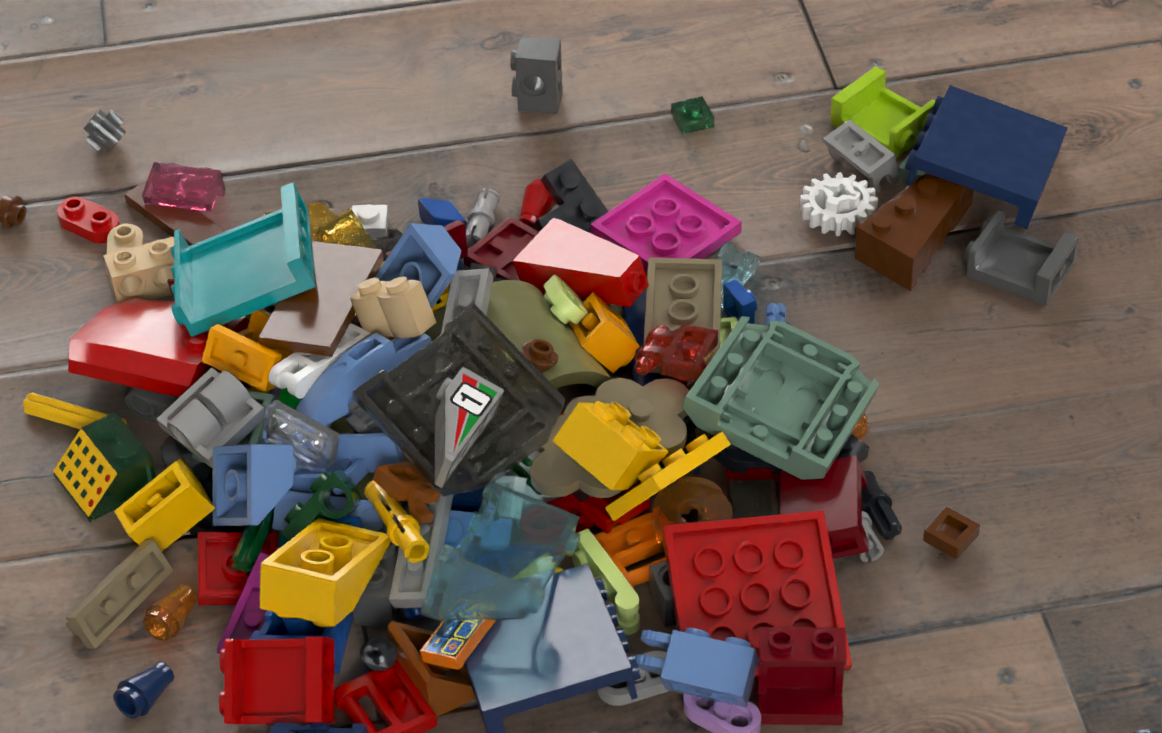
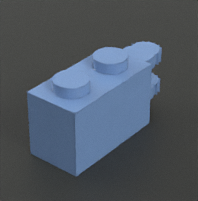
[635,628,758,708]

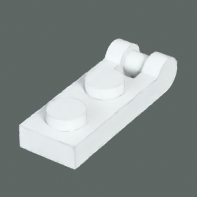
[269,323,371,398]

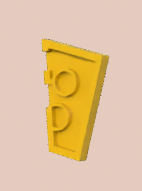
[605,431,731,521]

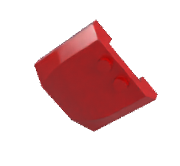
[68,297,250,397]

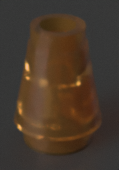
[143,584,198,641]

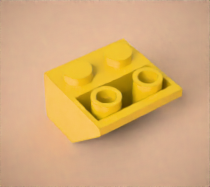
[552,401,669,491]
[114,457,215,552]

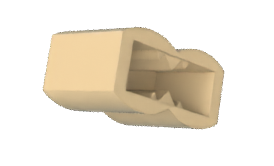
[350,277,437,339]

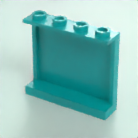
[171,182,316,337]

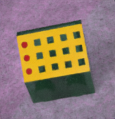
[53,412,156,522]

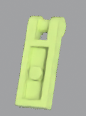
[571,528,640,635]

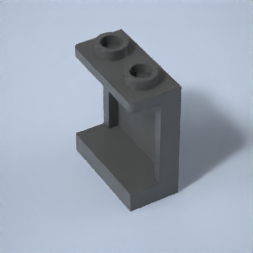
[964,209,1079,306]

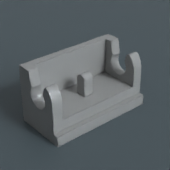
[823,119,899,193]

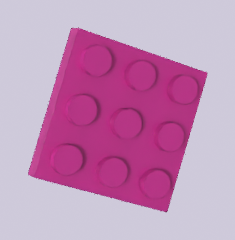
[590,174,741,272]

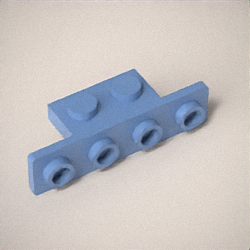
[259,433,404,494]

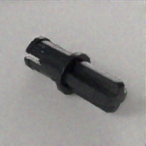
[861,471,902,540]
[360,638,399,671]

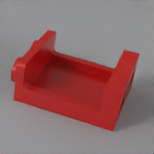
[219,637,335,725]

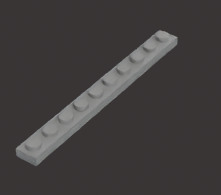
[389,268,493,608]

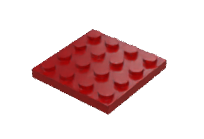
[662,510,852,681]

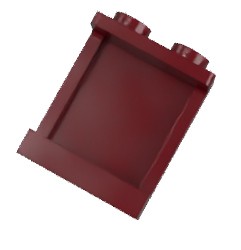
[780,455,869,559]
[757,627,847,725]

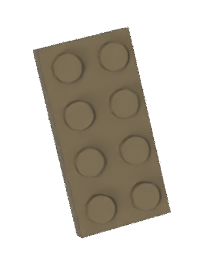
[643,257,722,374]

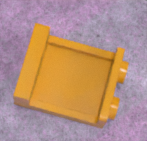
[201,309,294,392]

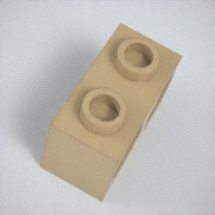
[103,237,174,304]

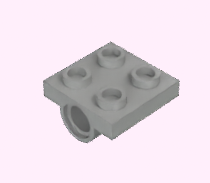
[156,368,267,468]

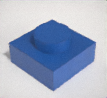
[723,279,757,324]

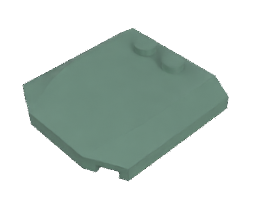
[682,316,879,480]

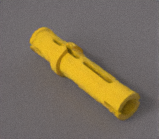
[364,480,430,563]

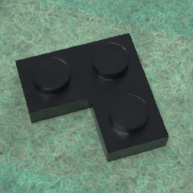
[533,159,609,232]

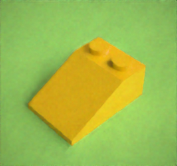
[260,518,391,627]

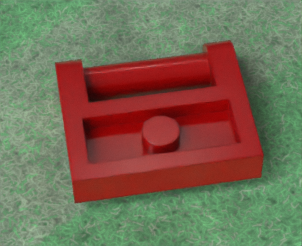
[334,659,437,733]

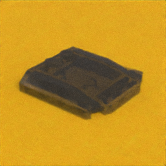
[353,304,565,497]

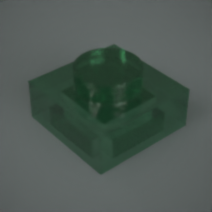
[671,96,714,135]

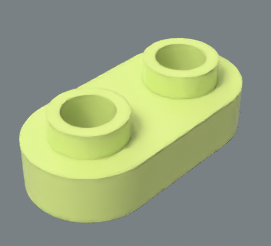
[543,274,587,324]

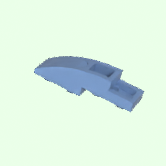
[291,332,435,435]

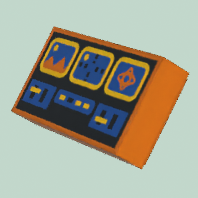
[420,598,499,670]

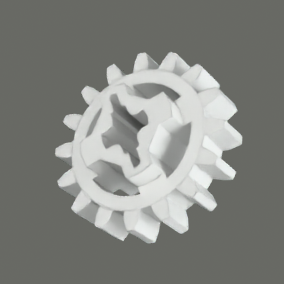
[800,172,878,236]

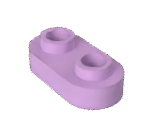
[683,694,761,733]

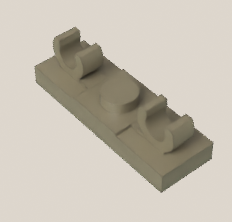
[65,540,174,649]

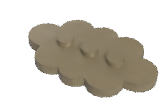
[530,378,689,498]

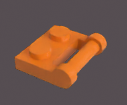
[594,509,671,589]

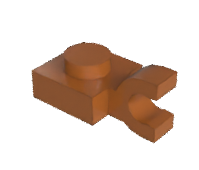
[373,462,440,524]

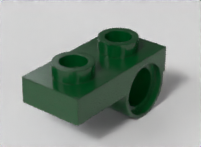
[281,469,360,540]

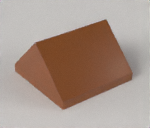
[387,621,475,718]

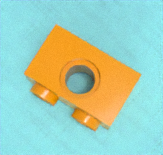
[569,292,640,373]

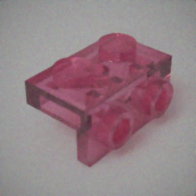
[142,162,226,212]

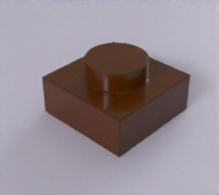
[923,507,980,559]

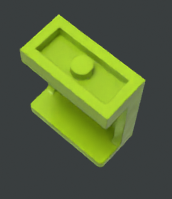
[830,66,936,158]

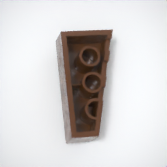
[855,173,974,291]

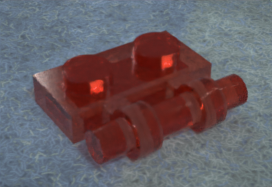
[635,324,719,381]

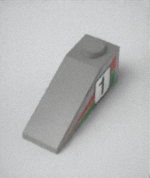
[435,367,504,488]

